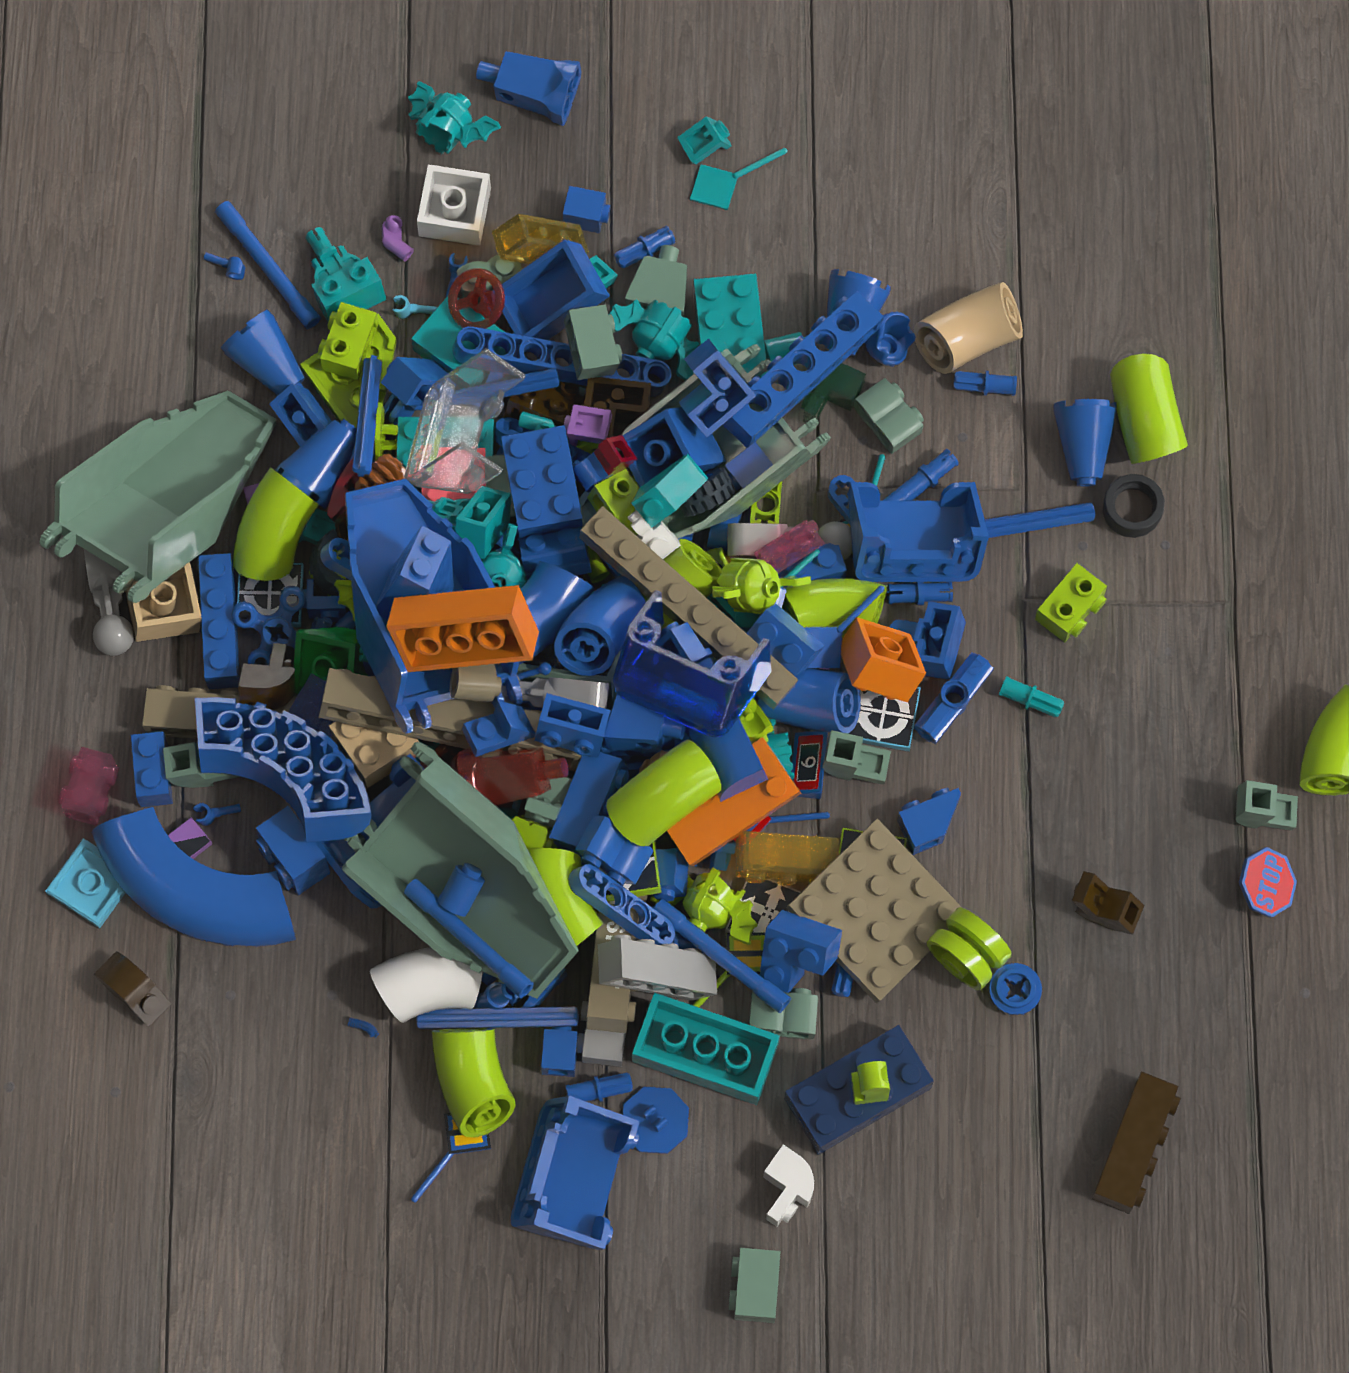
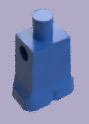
[476,51,581,126]

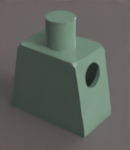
[625,245,687,317]

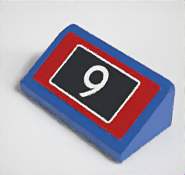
[791,731,828,799]

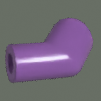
[382,215,414,262]

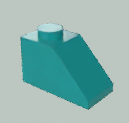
[631,454,708,528]

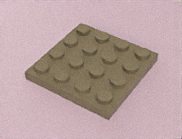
[786,818,961,1003]

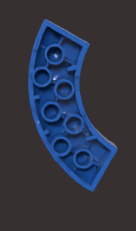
[195,697,371,843]
[92,807,296,947]

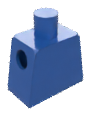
[604,680,687,753]

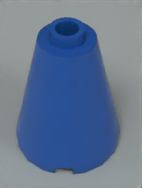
[824,269,891,360]
[221,310,305,396]
[1053,399,1117,487]
[275,418,356,509]

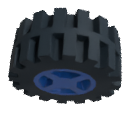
[680,467,736,517]

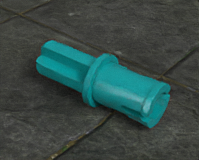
[999,676,1064,717]

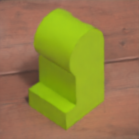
[851,1061,890,1105]

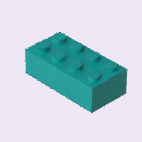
[693,274,768,378]
[632,992,780,1105]

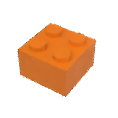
[841,617,926,702]

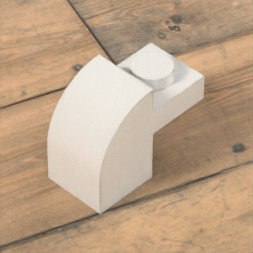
[763,1144,814,1227]

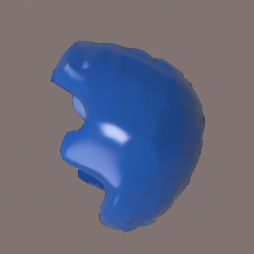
[865,312,916,367]

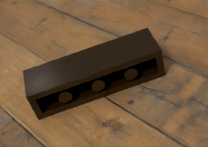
[1092,1071,1181,1214]

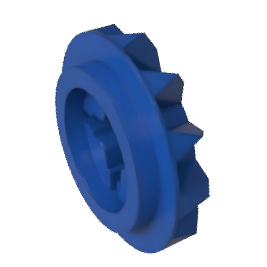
[989,963,1042,1016]

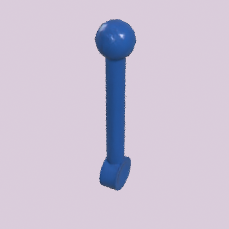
[517,662,552,680]

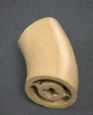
[914,282,1023,374]

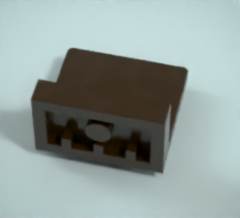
[504,381,586,427]

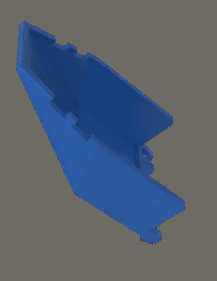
[345,479,523,734]

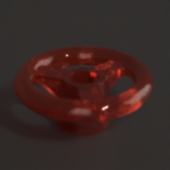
[448,268,505,329]

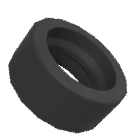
[1102,474,1165,538]

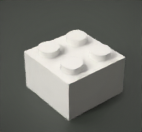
[417,165,491,246]

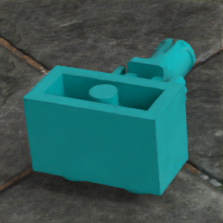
[305,227,387,322]
[428,485,511,559]

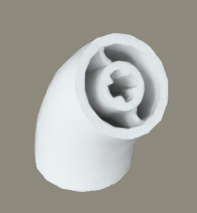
[370,947,482,1023]

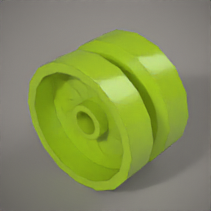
[927,907,1011,990]

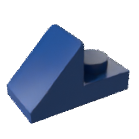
[462,701,536,757]

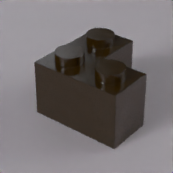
[584,377,651,450]

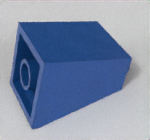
[621,407,727,487]
[375,526,454,620]

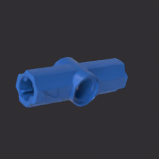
[914,652,994,744]

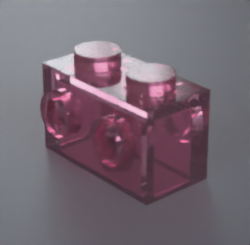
[59,747,119,826]

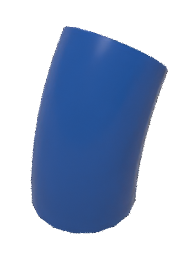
[519,561,595,664]
[554,576,651,676]
[754,655,861,733]

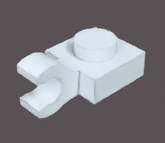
[628,510,681,559]

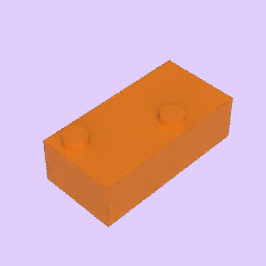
[386,585,539,672]
[667,737,802,866]

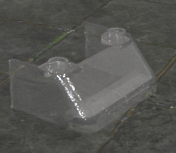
[404,348,525,494]

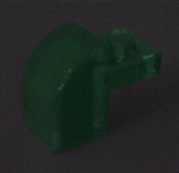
[801,363,866,423]

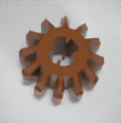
[355,453,407,490]

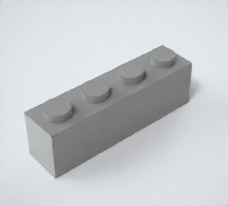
[598,935,717,1000]

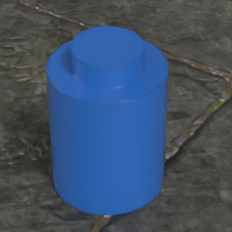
[437,863,485,917]

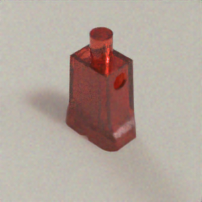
[457,747,568,805]

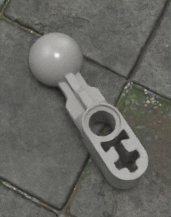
[727,521,853,560]
[84,549,134,656]
[501,676,609,709]

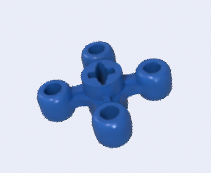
[232,586,305,666]

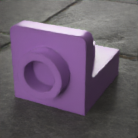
[564,405,612,446]

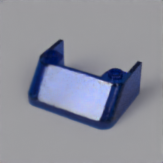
[613,590,771,738]

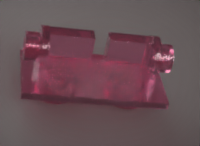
[754,520,825,573]

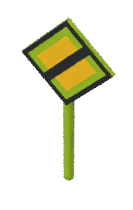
[693,932,765,1008]

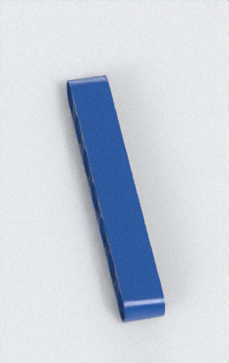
[452,327,671,397]

